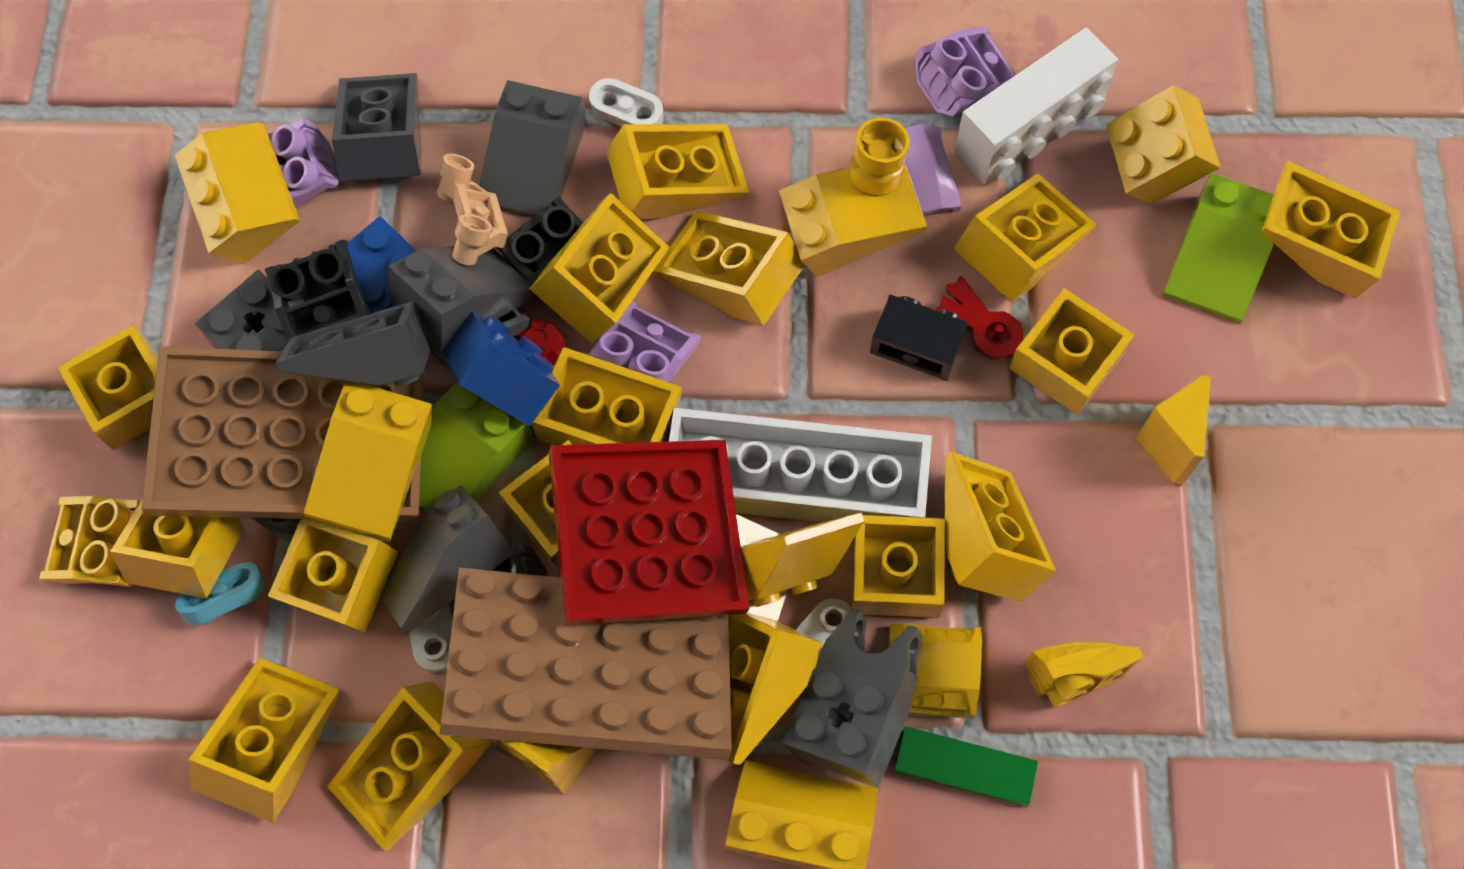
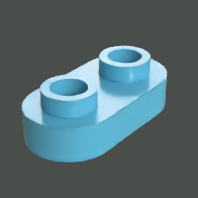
[175,562,265,625]

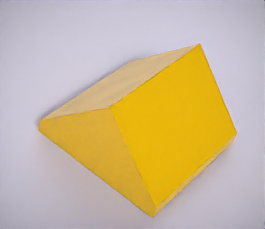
[1136,375,1211,486]

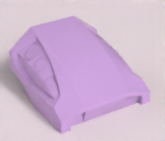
[914,26,1016,117]
[268,118,340,208]
[905,124,961,216]
[588,301,701,383]

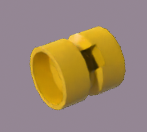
[849,117,910,195]

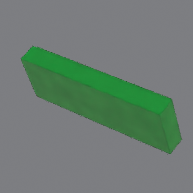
[894,726,1038,808]

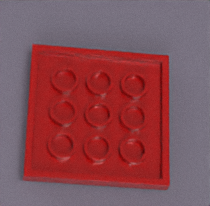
[548,440,750,626]

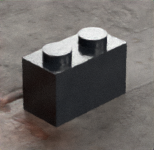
[870,294,968,381]

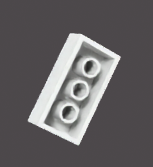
[954,27,1119,186]

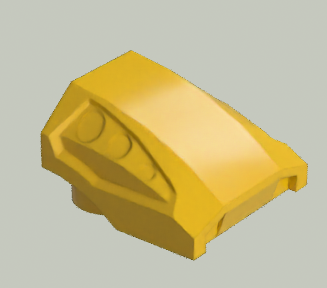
[39,496,141,588]
[888,623,982,719]
[1025,641,1145,708]

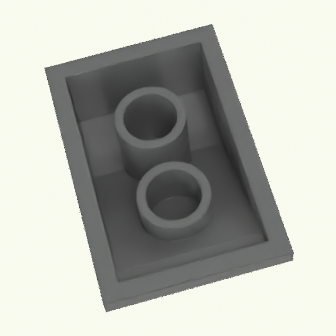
[332,73,421,182]
[479,80,587,217]
[388,246,537,350]
[276,301,431,386]
[380,485,515,635]

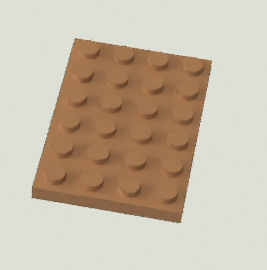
[142,346,424,522]
[439,567,732,760]

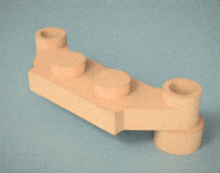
[437,154,508,265]

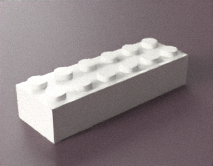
[669,408,932,522]

